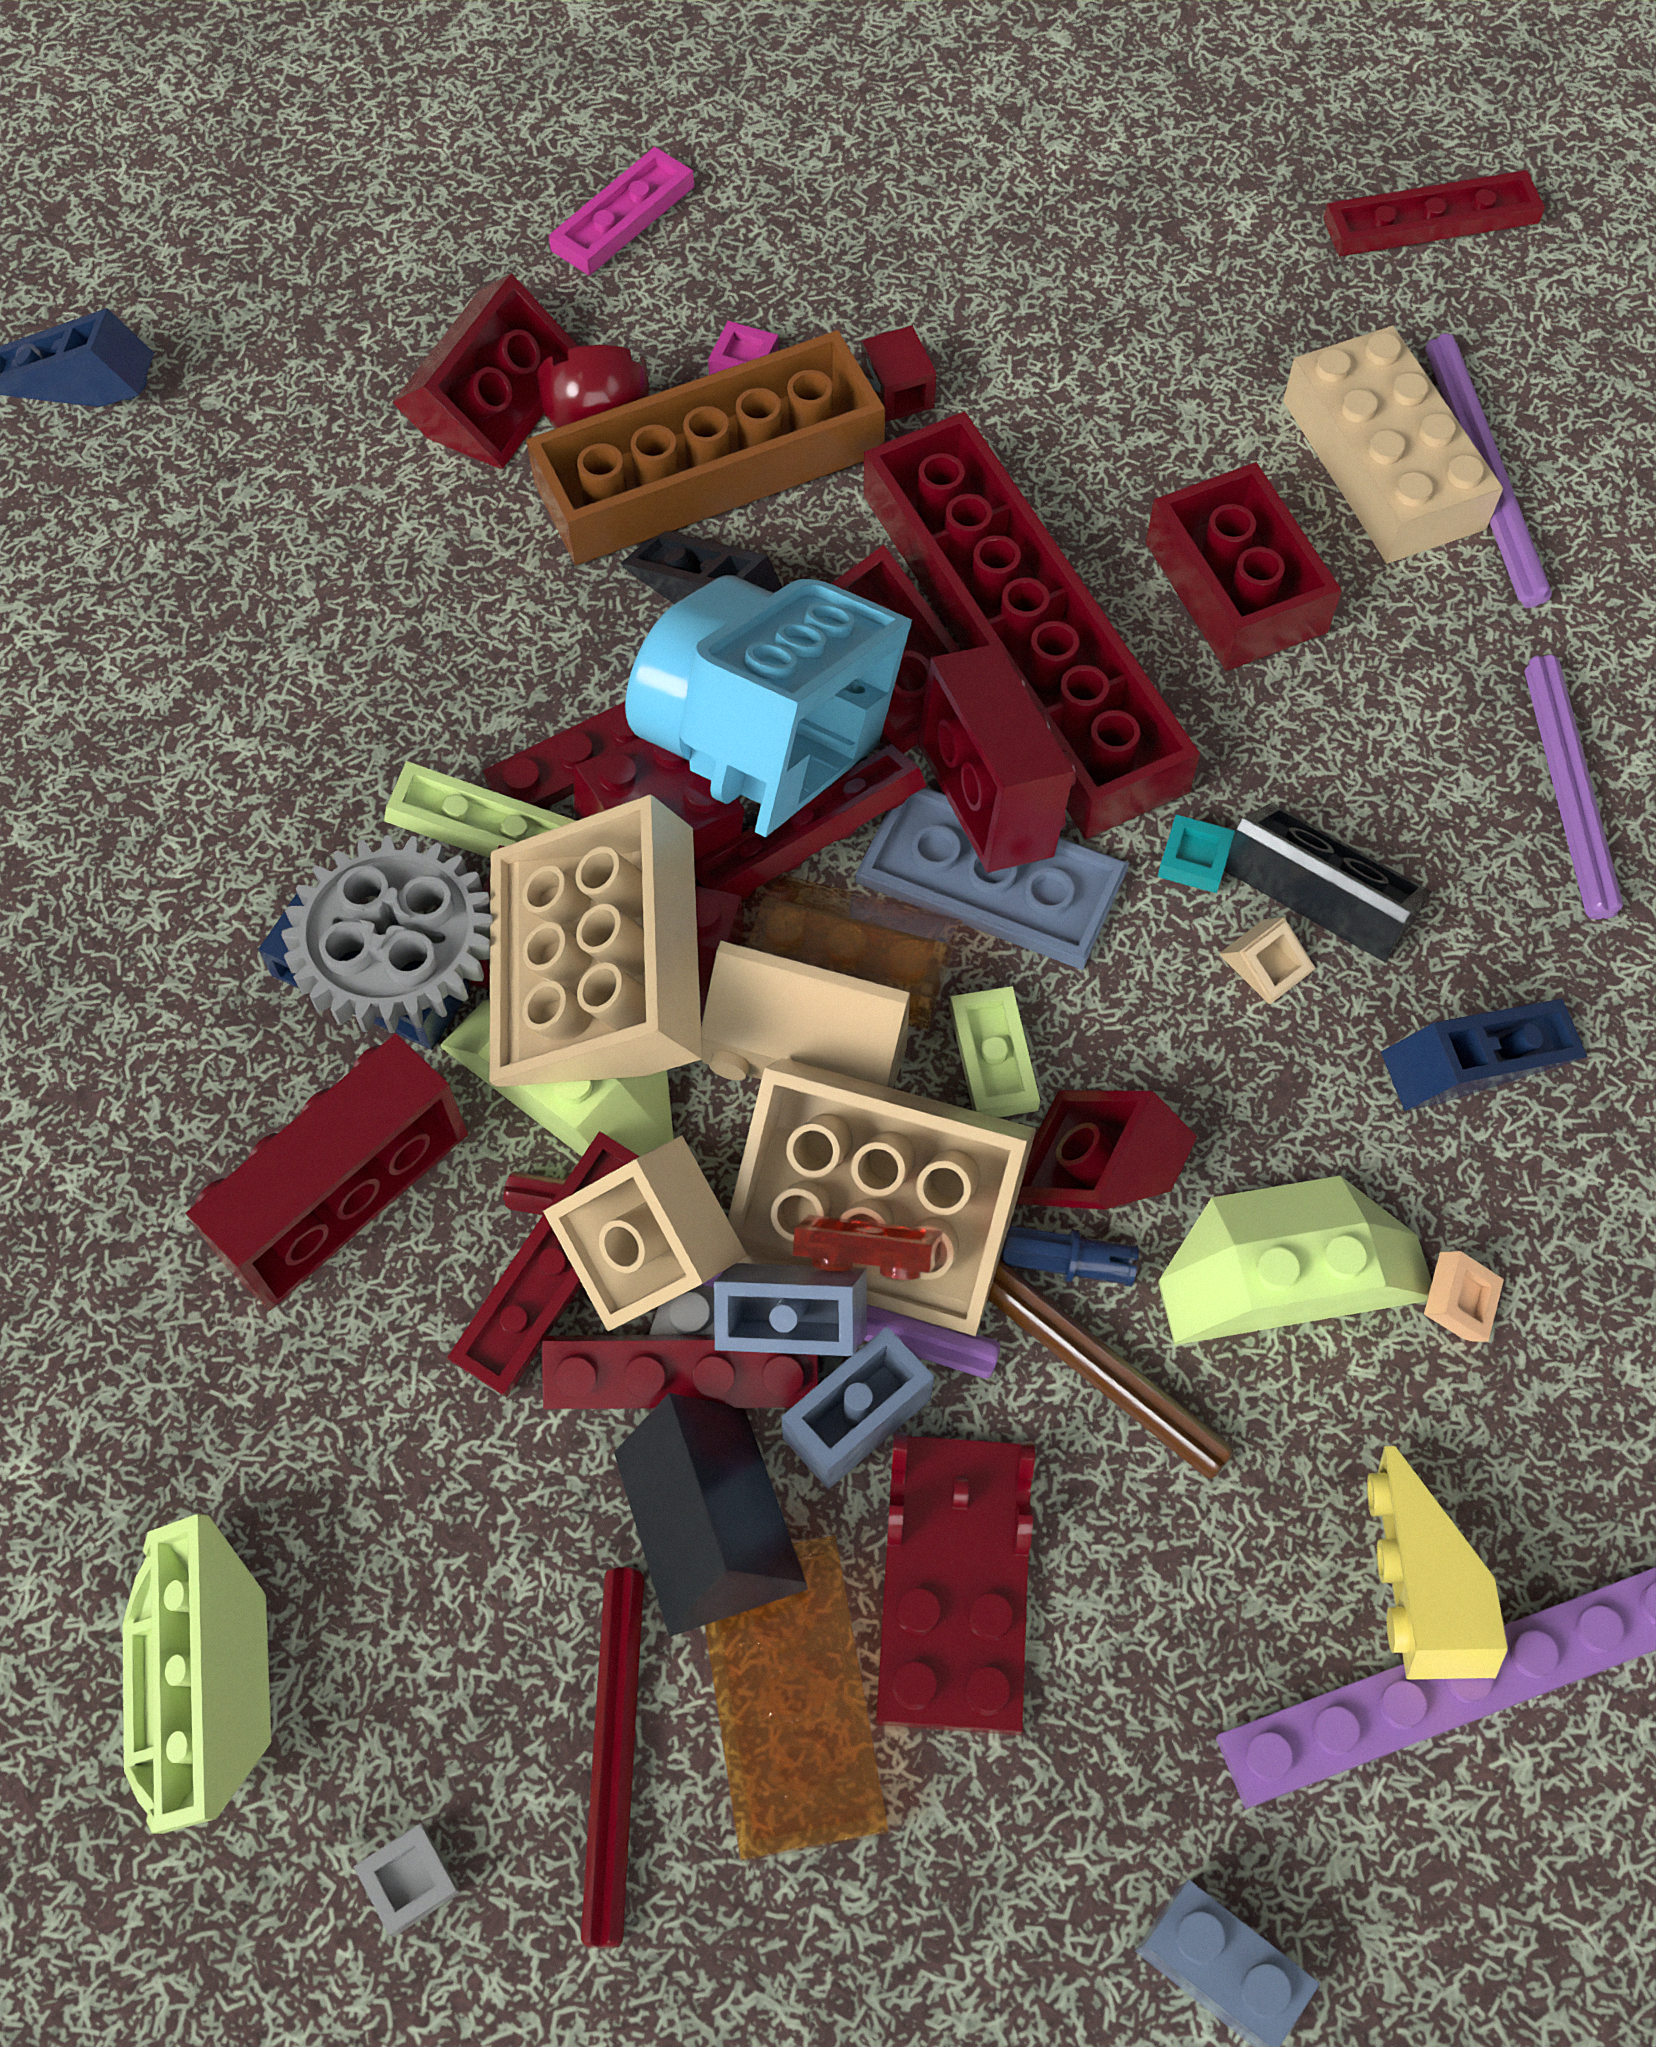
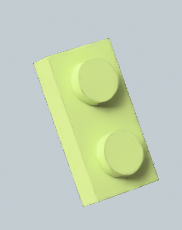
[949,986,1040,1118]

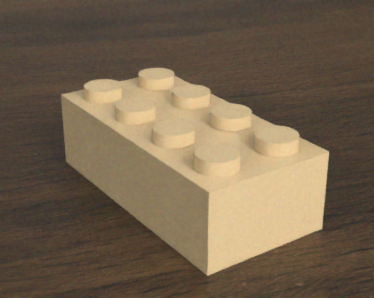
[1283,326,1503,564]

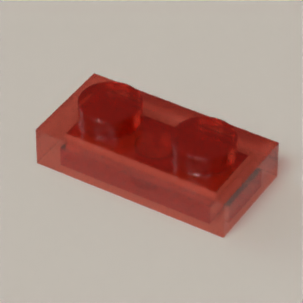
[793,1215,943,1280]

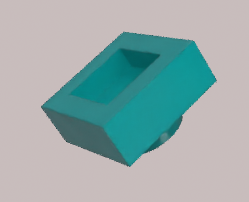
[1157,814,1235,894]

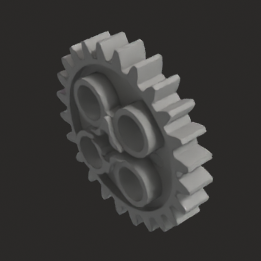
[282,835,493,1033]

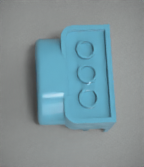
[625,575,912,837]

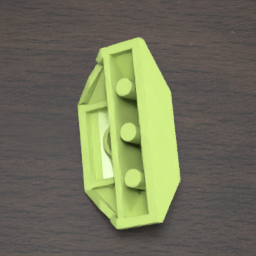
[441,999,674,1157]
[1158,1176,1432,1345]
[123,1514,271,1833]

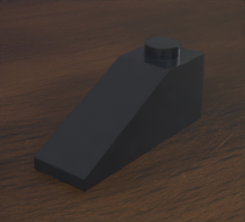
[621,531,783,604]

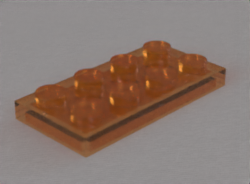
[705,1535,889,1862]

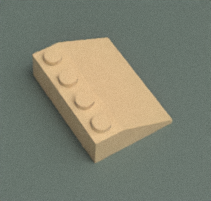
[489,794,702,1087]
[728,1058,1036,1336]

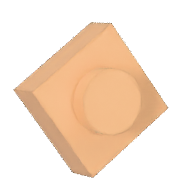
[1424,1251,1504,1342]

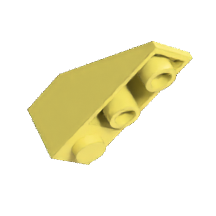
[1367,1446,1508,1679]

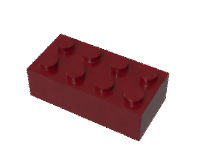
[185,1033,469,1312]

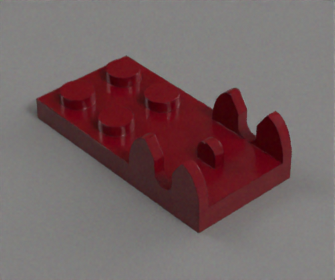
[876,1432,1035,1736]

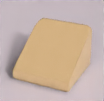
[1219,917,1316,1004]

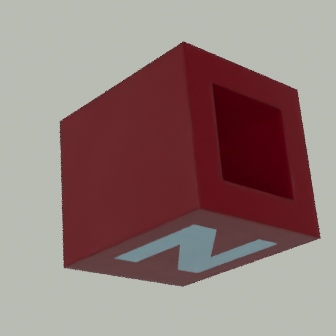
[861,325,937,422]

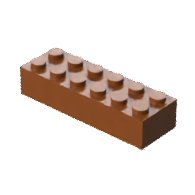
[526,330,885,566]

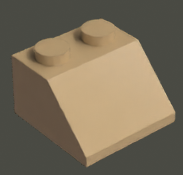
[543,1136,747,1331]

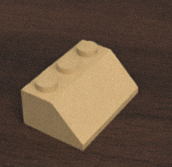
[701,941,910,1088]

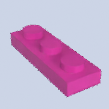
[548,146,694,276]

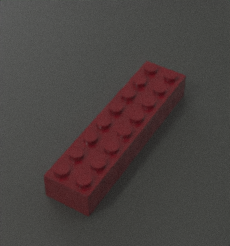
[863,411,1200,840]

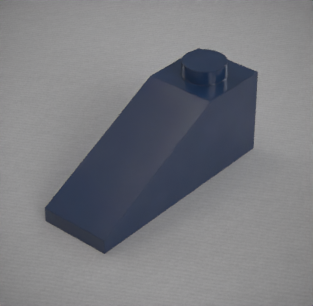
[0,308,154,407]
[1381,998,1588,1111]

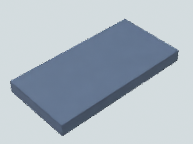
[855,787,1129,970]

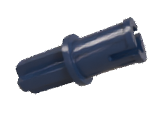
[1002,1226,1139,1287]

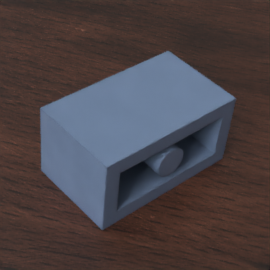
[714,1263,867,1356]
[781,1326,934,1490]
[1135,1880,1320,2047]

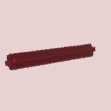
[580,1567,644,1949]

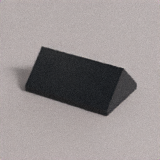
[1224,802,1432,963]
[614,1393,808,1637]

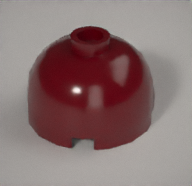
[537,344,649,429]

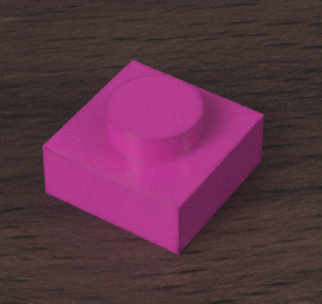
[708,321,779,375]

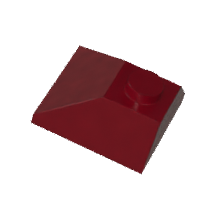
[1016,1090,1197,1210]

